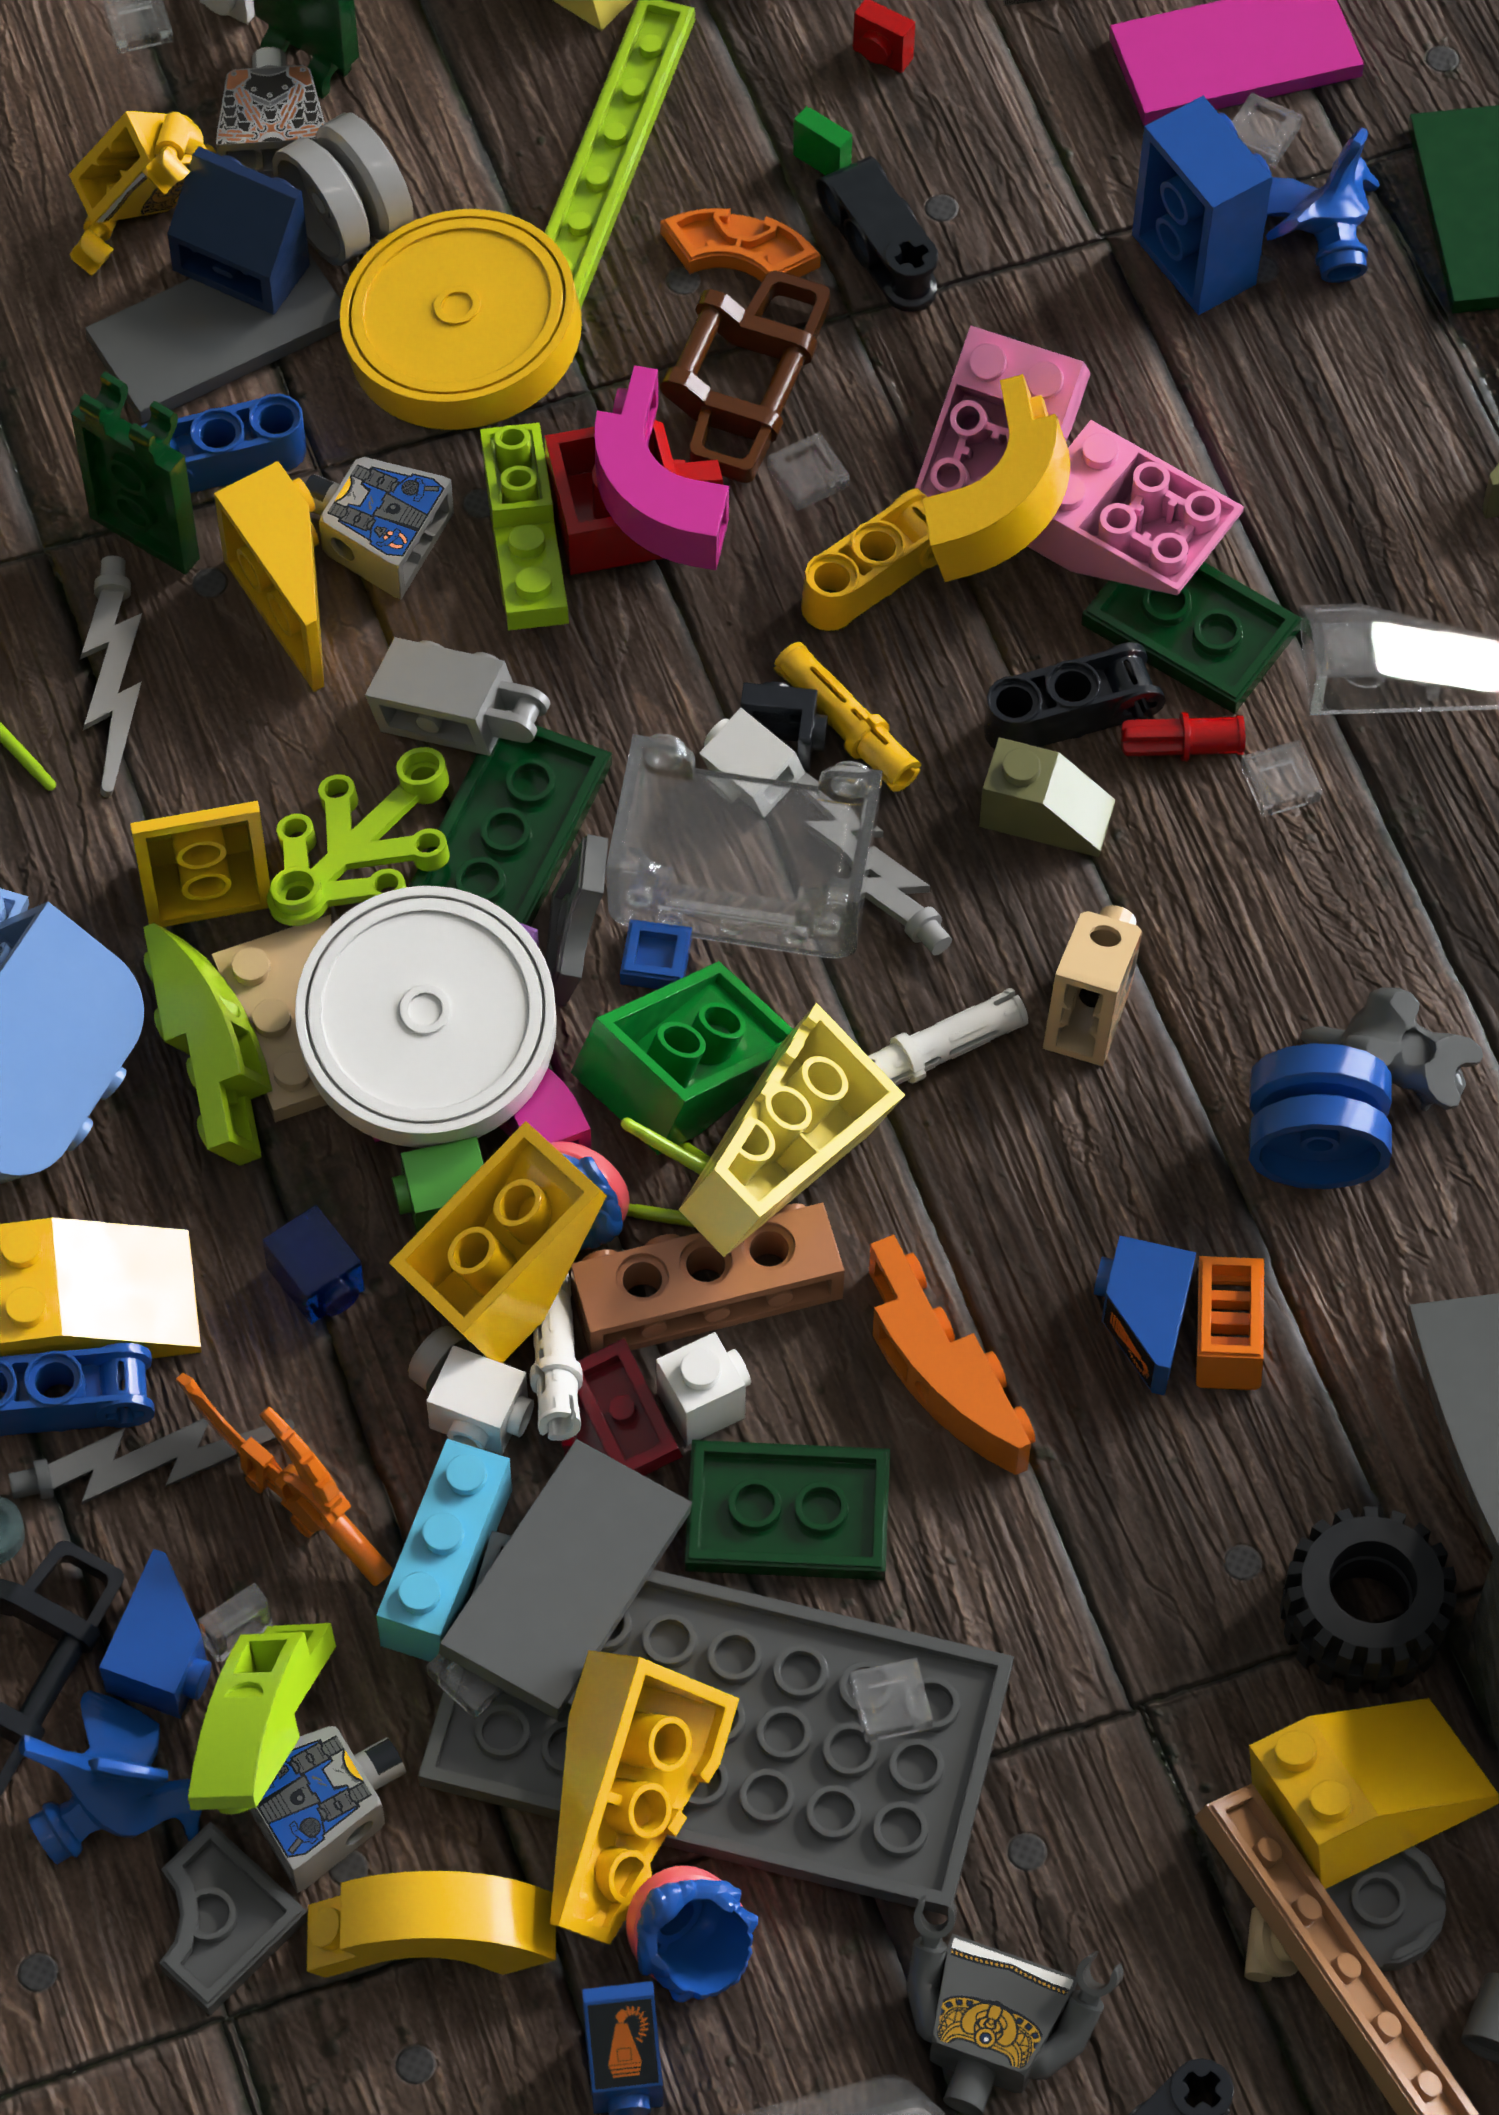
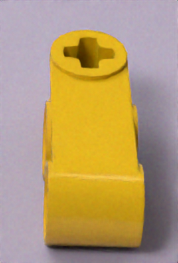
[801,488,937,631]

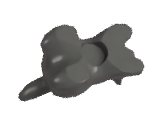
[1301,987,1483,1111]

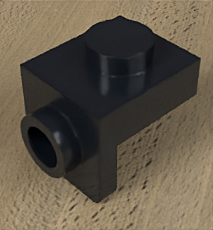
[741,681,828,772]

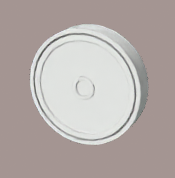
[295,886,557,1148]

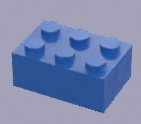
[1132,95,1273,315]

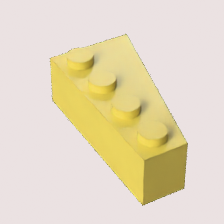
[679,1003,905,1257]

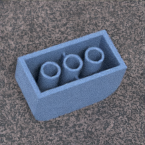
[0,902,144,1184]

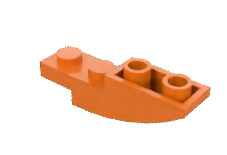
[869,1234,1036,1475]

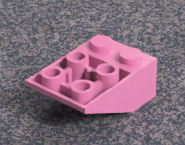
[915,325,1091,497]
[1027,420,1244,595]

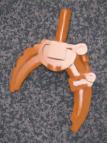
[176,1372,393,1587]

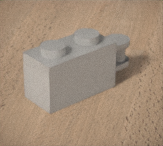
[365,637,550,756]

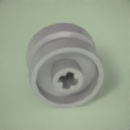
[272,113,414,266]

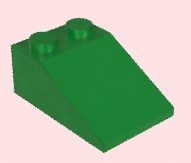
[570,961,793,1155]

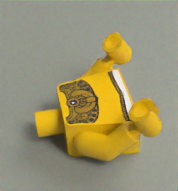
[68,111,217,276]

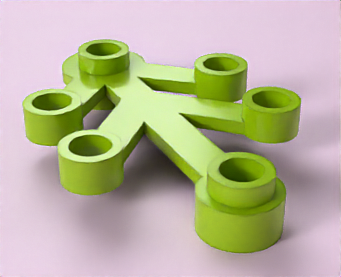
[267,747,450,926]

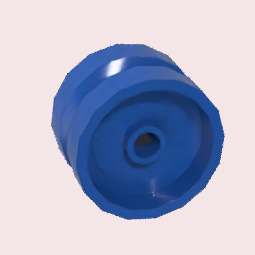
[1249,1043,1392,1189]

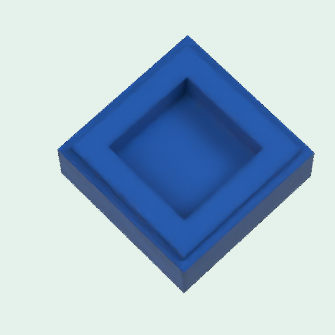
[620,919,692,989]

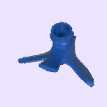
[1265,126,1380,283]
[18,1690,202,1865]

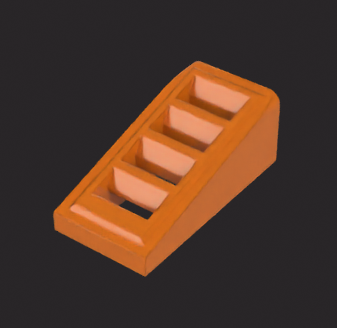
[1196,1256,1264,1390]

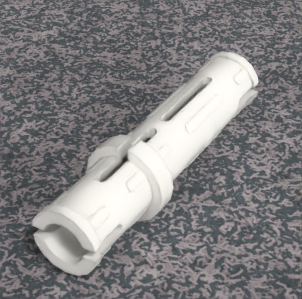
[868,988,1028,1085]
[530,1274,583,1441]

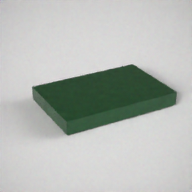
[1081,562,1302,714]
[685,1440,890,1580]

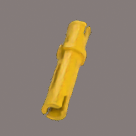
[774,642,921,792]

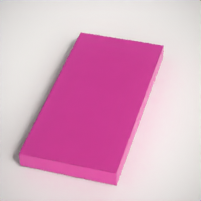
[1109,0,1364,126]

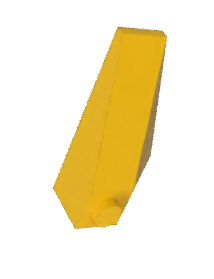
[550,1650,739,1945]

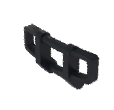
[0,1541,124,1799]

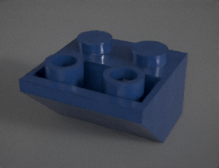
[167,146,310,315]

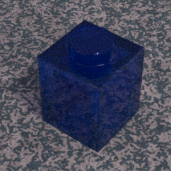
[262,1205,365,1324]

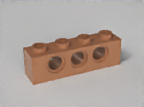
[571,1203,845,1355]

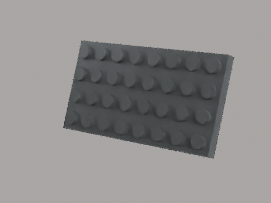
[418,1531,1014,1916]

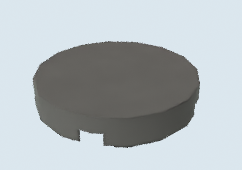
[1325,1846,1446,1972]

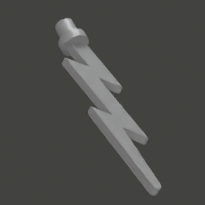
[80,556,142,798]
[794,772,952,955]

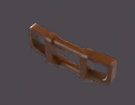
[660,271,830,483]

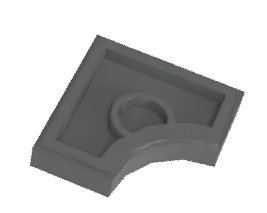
[545,834,609,1006]
[159,1822,308,2016]

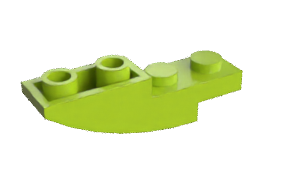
[480,422,569,631]
[143,923,273,1166]
[188,1623,336,1814]

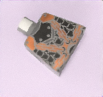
[216,47,325,178]

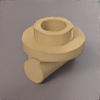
[1244,1907,1298,1982]

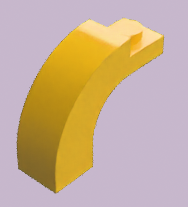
[922,374,1070,582]
[307,1871,556,1978]

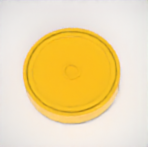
[340,209,582,430]

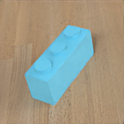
[376,1439,512,1666]

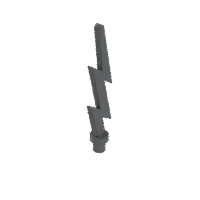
[8,1418,294,1505]

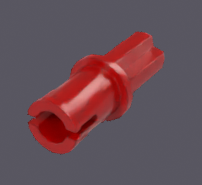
[1121,712,1246,761]

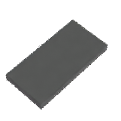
[85,254,341,424]
[439,1439,692,1719]

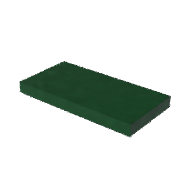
[1408,105,1499,313]
[409,725,612,927]

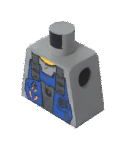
[305,457,454,599]
[249,1726,406,1893]

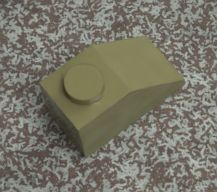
[979,737,1116,857]

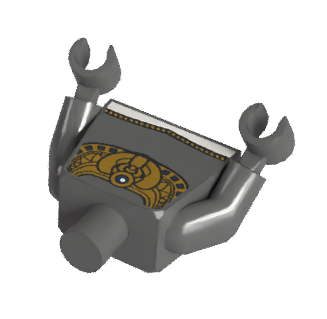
[906,1895,1124,2115]

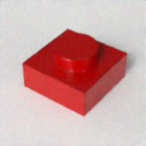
[853,0,915,73]

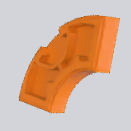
[660,208,821,282]

